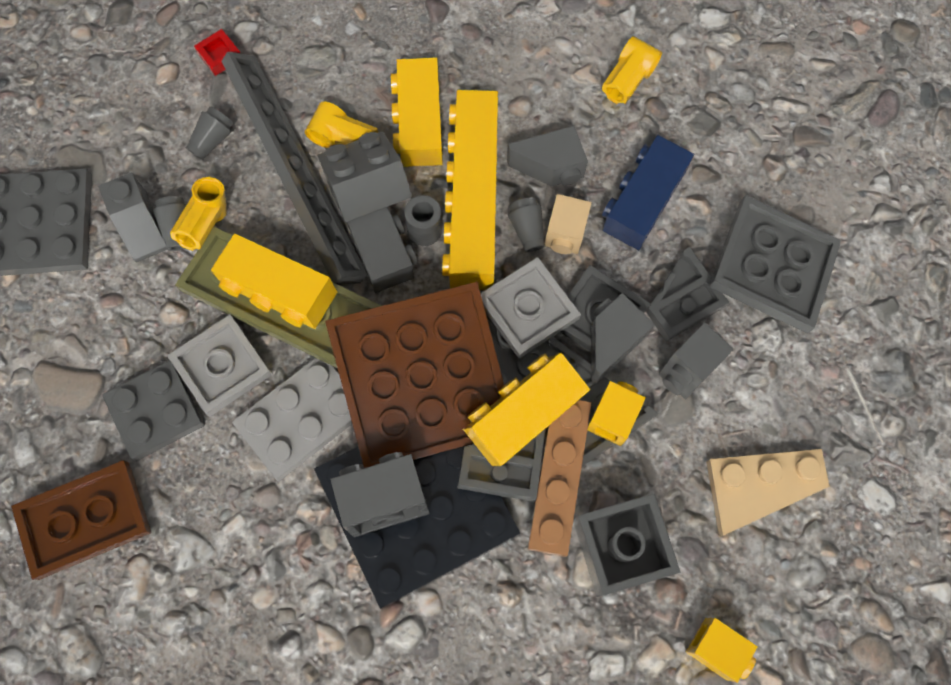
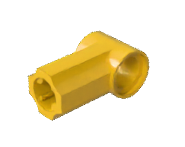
[602,36,663,104]
[305,101,378,148]
[170,177,227,251]

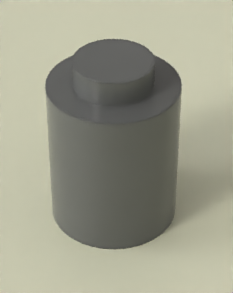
[405,195,442,246]

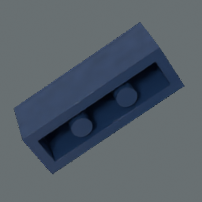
[602,135,695,251]

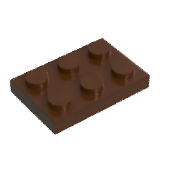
[11,460,152,580]

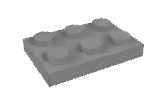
[232,358,352,482]

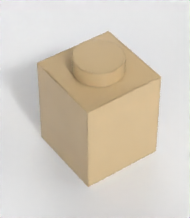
[545,194,592,254]

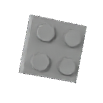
[480,257,581,359]
[167,314,272,417]

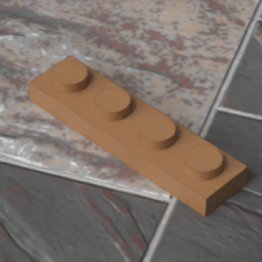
[527,400,592,557]

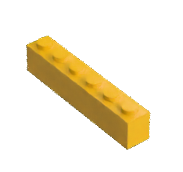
[442,90,498,291]

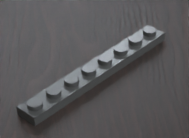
[222,52,368,285]

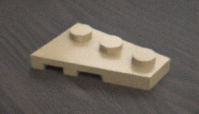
[707,449,830,537]

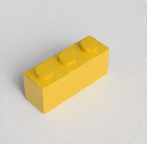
[391,58,443,167]
[211,233,338,329]
[463,353,591,466]

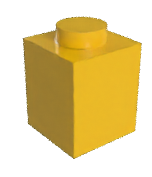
[587,381,646,446]
[686,618,758,683]

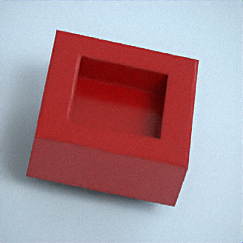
[194,29,241,76]

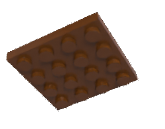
[325,282,504,468]

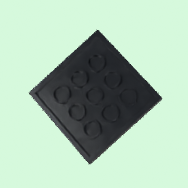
[314,444,521,610]

